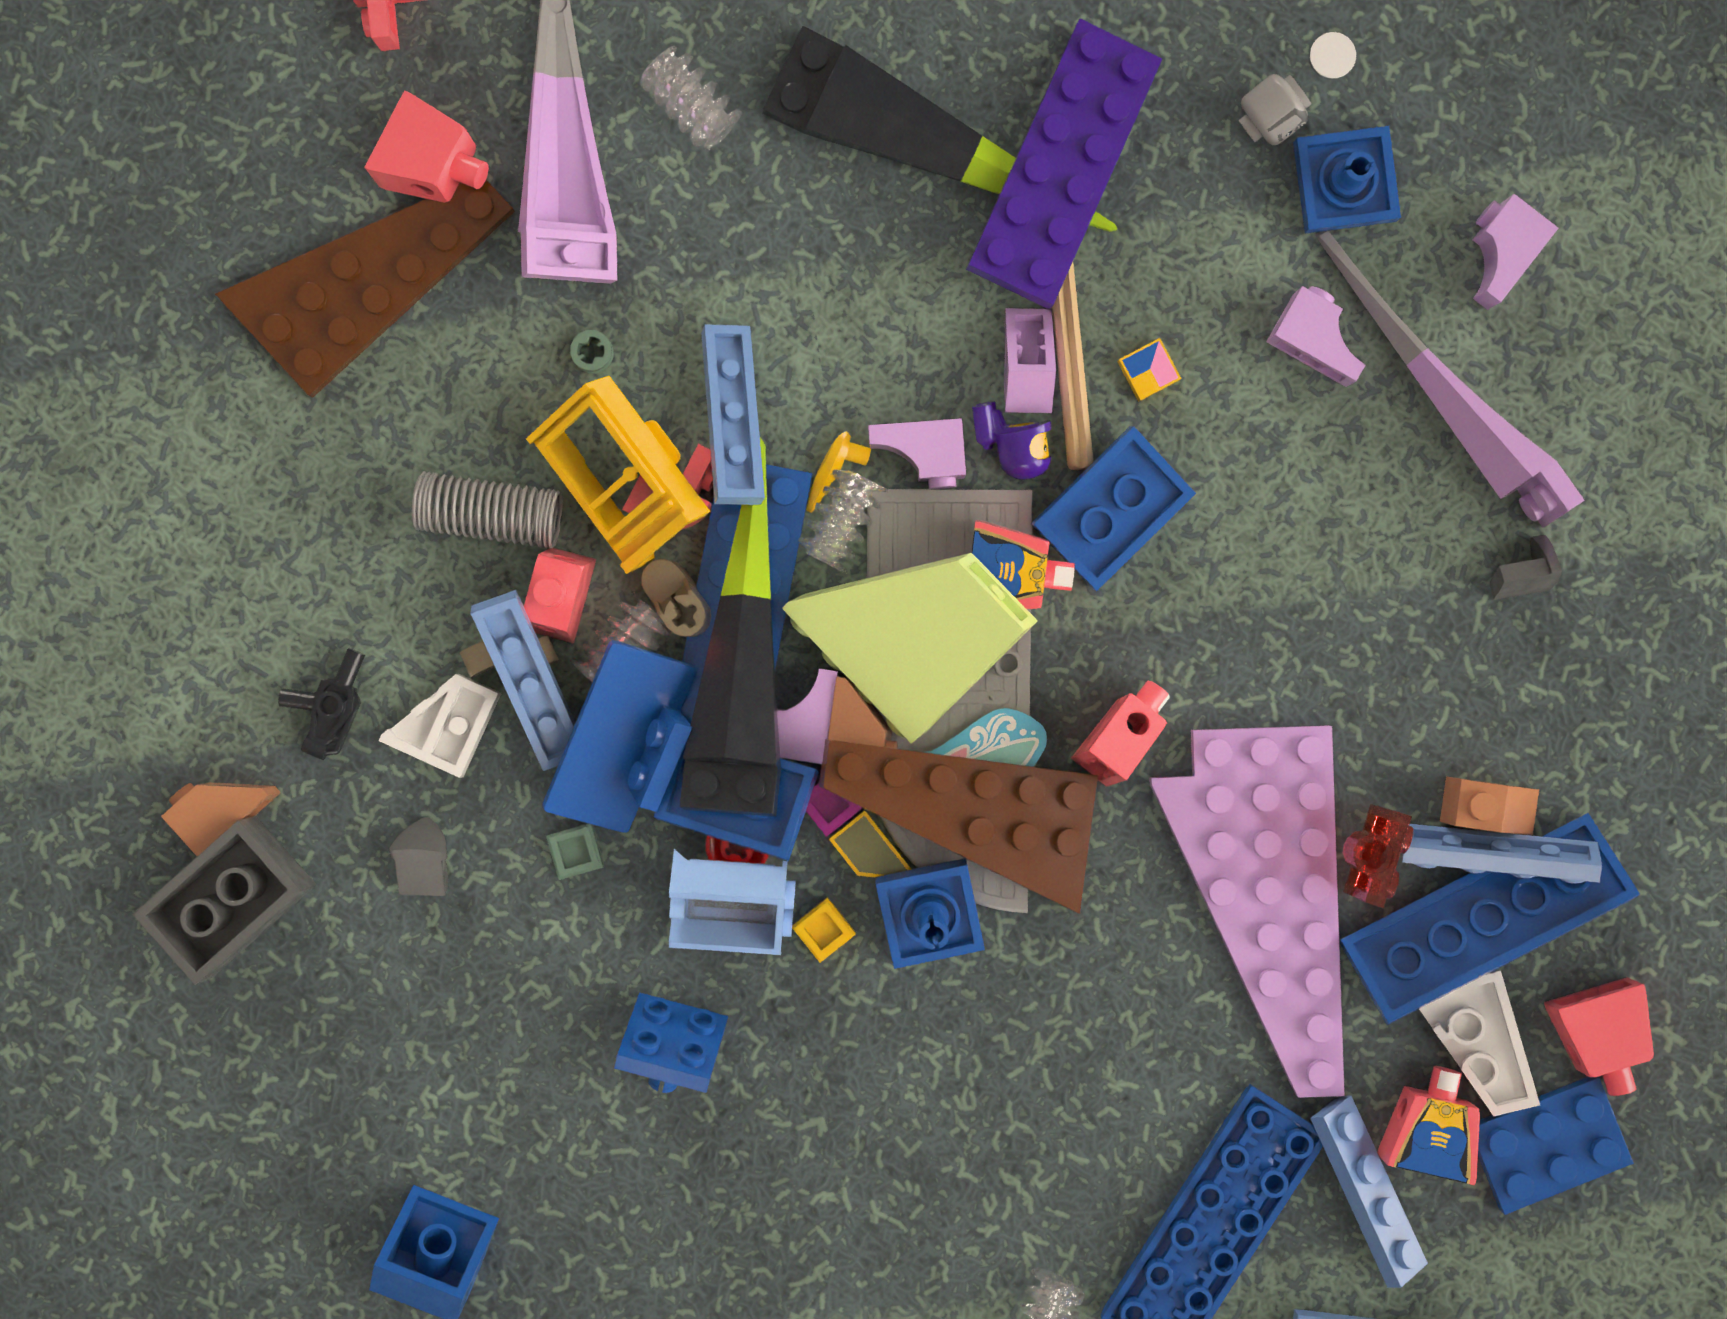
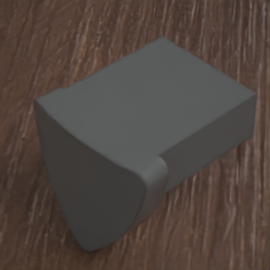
[1490,535,1562,600]
[389,817,448,896]

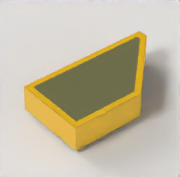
[829,810,912,878]

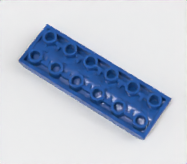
[1100,1084,1323,1319]

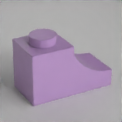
[1472,194,1558,310]
[1266,286,1365,387]
[1004,308,1056,413]
[868,418,966,489]
[777,669,838,764]

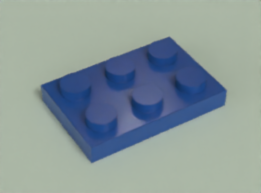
[1031,426,1196,591]
[654,742,819,862]
[1478,1077,1634,1215]

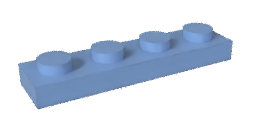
[701,324,765,505]
[470,590,575,771]
[1402,823,1602,883]
[1310,1095,1428,1288]

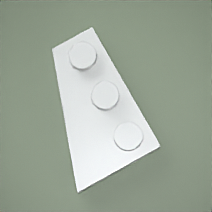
[1419,968,1540,1116]

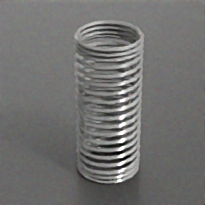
[411,471,563,549]

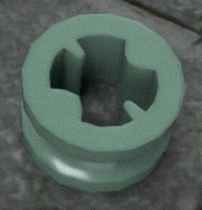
[570,330,614,374]

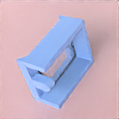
[669,849,796,955]

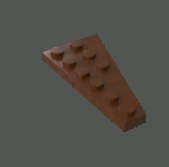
[215,180,515,398]
[819,739,1098,914]

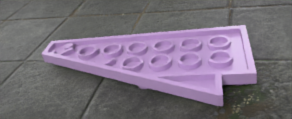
[1149,725,1344,1098]

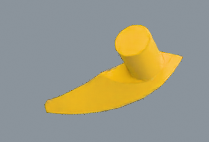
[806,431,871,513]

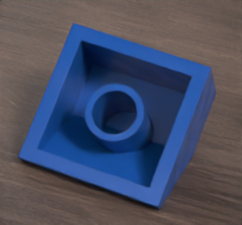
[369,1185,499,1319]

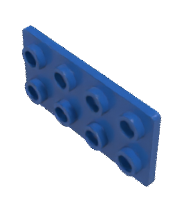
[542,640,696,833]

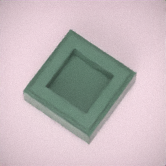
[546,823,605,880]

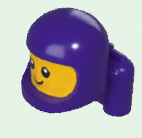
[972,401,1052,480]

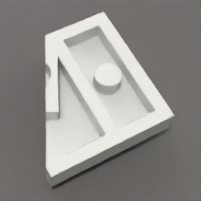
[379,674,501,778]

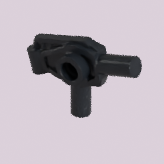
[278,648,365,760]

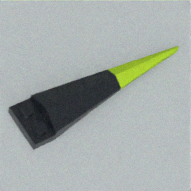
[762,26,1117,232]
[680,437,781,817]

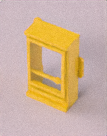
[526,376,710,574]

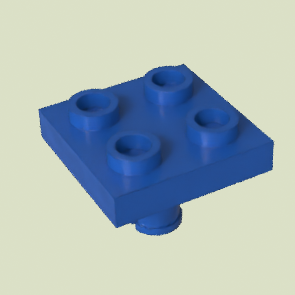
[1293,126,1401,234]
[875,858,985,969]
[614,993,728,1093]

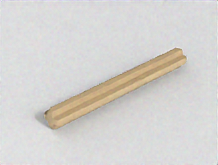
[1052,262,1094,470]

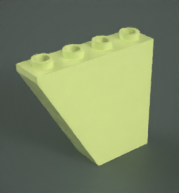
[782,553,1037,744]

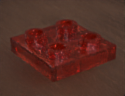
[1343,804,1413,908]

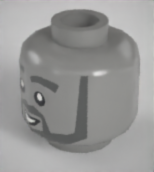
[1239,74,1311,145]

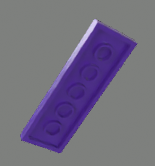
[966,18,1162,310]

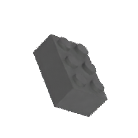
[132,816,317,985]

